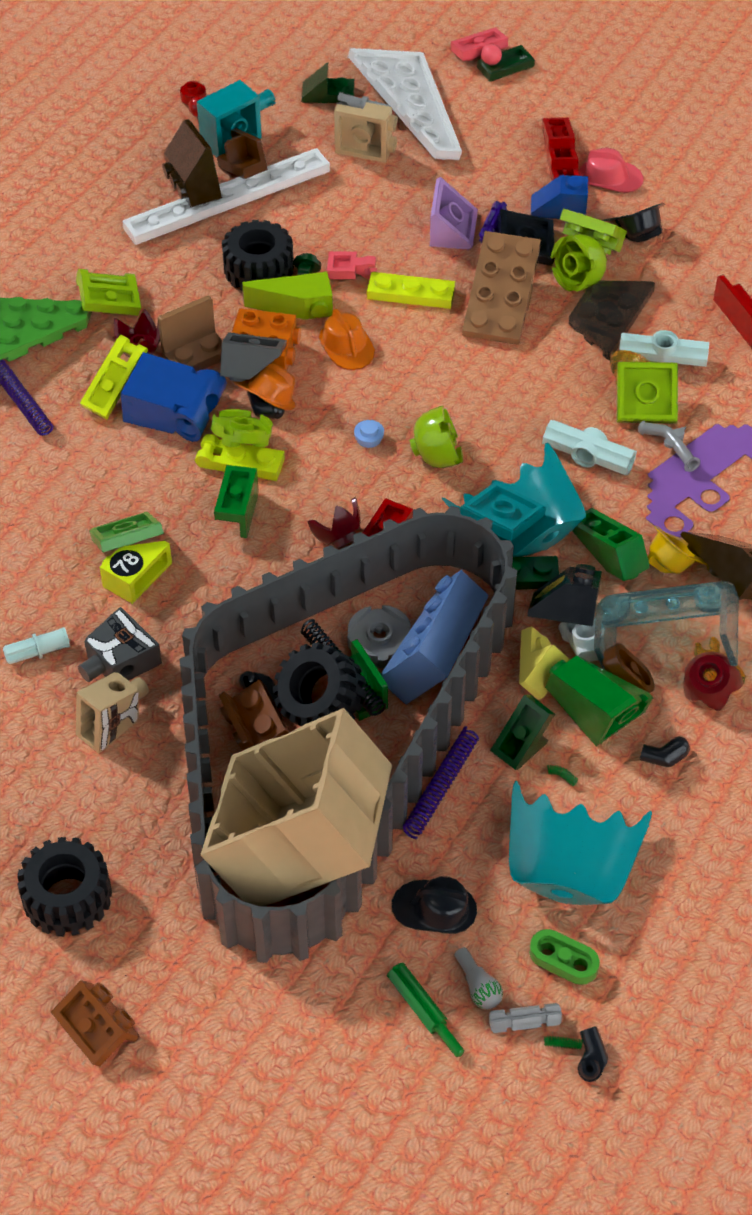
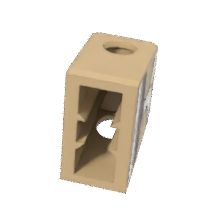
[76,672,149,753]

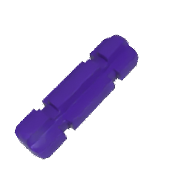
[479,201,507,243]

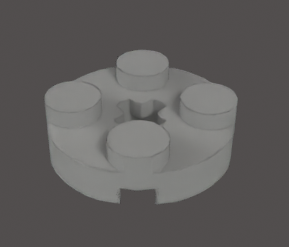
[347,605,411,668]

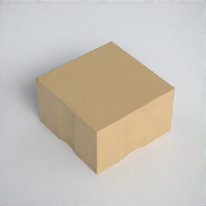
[201,708,392,907]

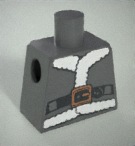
[78,607,162,682]

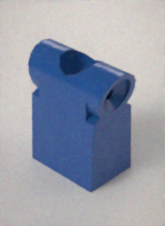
[121,352,227,442]

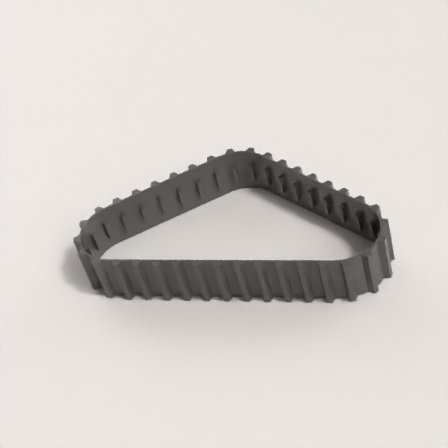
[179,506,517,963]

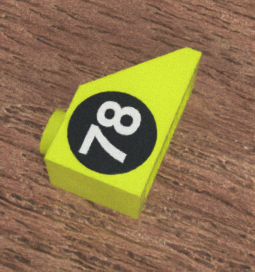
[100,541,172,604]

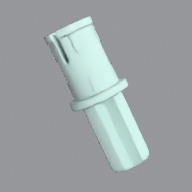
[3,627,70,664]

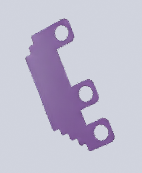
[646,424,752,538]

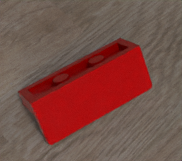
[713,274,752,348]

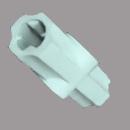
[618,330,709,367]
[542,420,637,475]

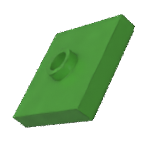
[89,512,164,552]

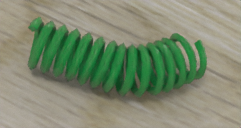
[547,765,578,786]

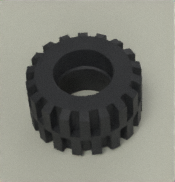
[222,220,294,291]
[273,643,366,726]
[17,837,112,937]

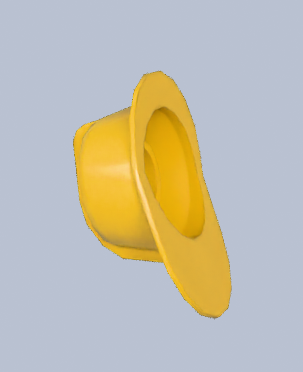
[647,526,707,574]

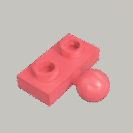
[451,27,508,65]

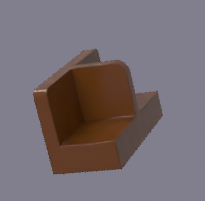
[217,128,268,179]

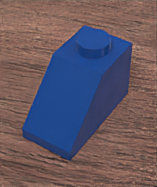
[531,175,588,219]

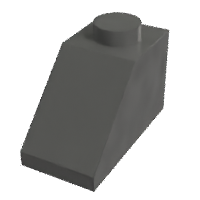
[220,332,287,382]

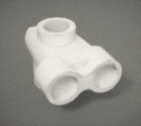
[559,617,601,662]

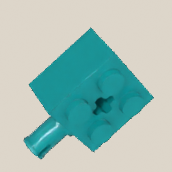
[197,80,276,158]

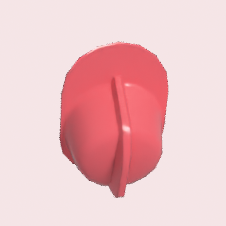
[579,148,643,193]

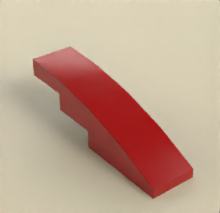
[542,117,580,181]

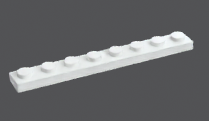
[122,148,330,245]

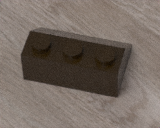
[162,119,222,207]

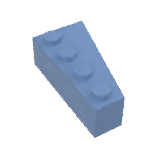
[381,570,489,704]

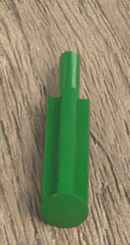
[387,963,464,1057]

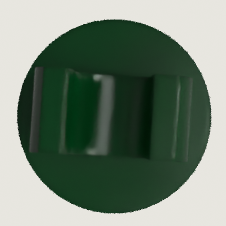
[293,253,322,275]

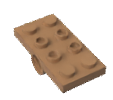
[462,231,541,345]

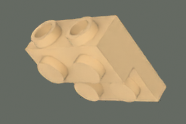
[334,102,397,163]

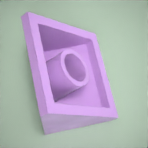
[430,177,478,250]

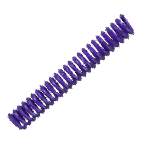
[0,360,54,436]
[403,726,479,839]

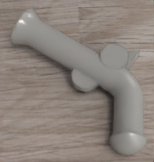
[638,421,701,472]

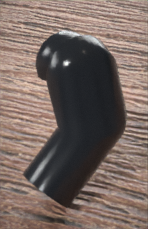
[248,391,285,419]
[640,736,690,767]
[578,1026,608,1082]

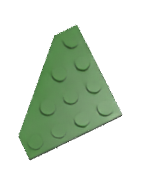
[0,297,92,362]

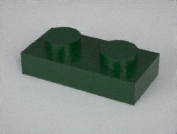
[512,556,559,590]

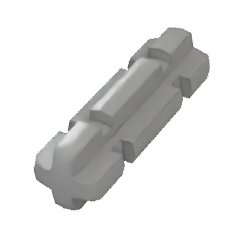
[489,1003,562,1033]

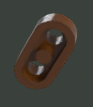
[603,643,655,693]

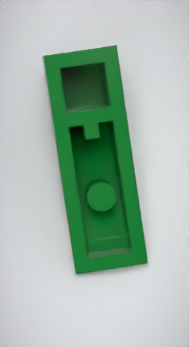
[572,508,650,581]

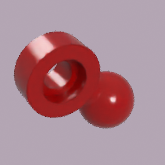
[180,81,207,117]

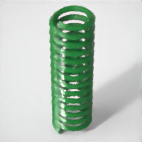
[544,1035,583,1050]

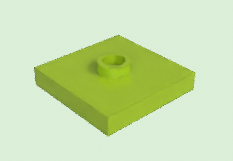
[617,362,678,424]

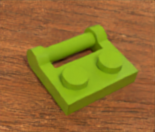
[76,269,141,316]

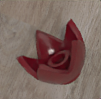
[112,309,160,357]
[308,497,361,549]
[683,651,743,711]

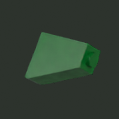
[545,655,653,747]

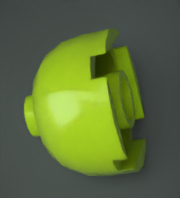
[551,234,607,292]
[410,405,463,468]

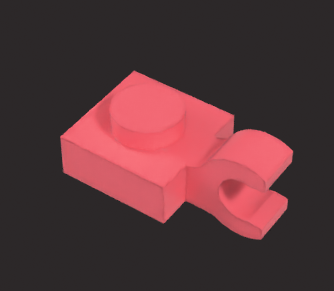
[327,252,377,280]

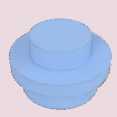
[354,420,384,448]

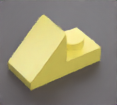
[519,626,570,700]

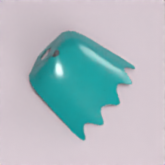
[442,443,586,557]
[509,781,652,905]

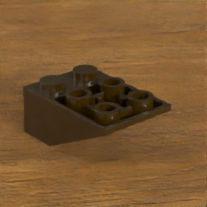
[680,531,752,600]

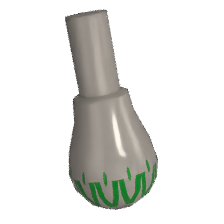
[454,947,503,1010]

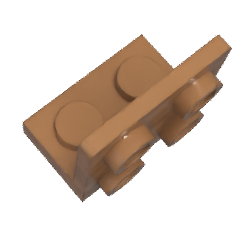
[158,296,222,372]

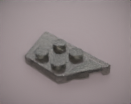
[568,281,655,360]

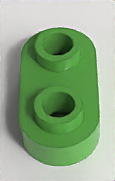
[529,929,600,985]

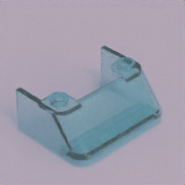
[594,581,739,670]

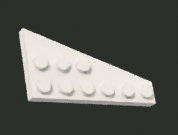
[348,48,462,160]

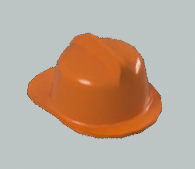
[319,309,375,370]
[232,364,296,410]

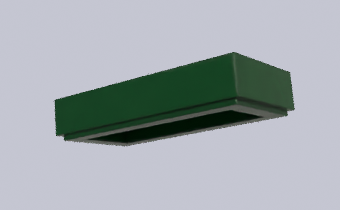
[477,45,535,82]

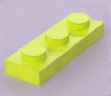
[367,272,455,309]

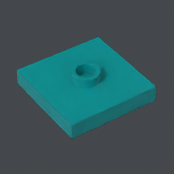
[460,482,546,541]

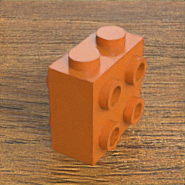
[232,308,301,371]

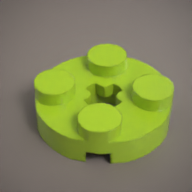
[211,409,273,447]

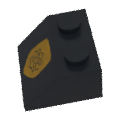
[527,564,602,626]

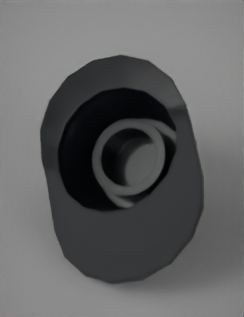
[602,203,665,242]
[392,876,477,934]

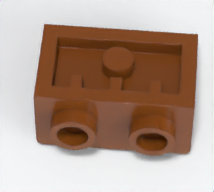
[219,679,290,750]
[51,980,140,1067]

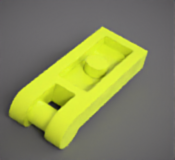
[80,335,148,420]
[194,434,285,481]

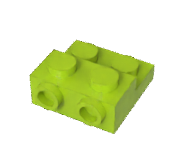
[560,208,627,255]

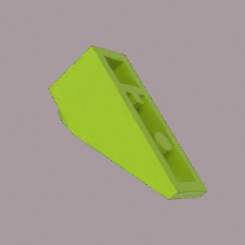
[242,272,333,320]

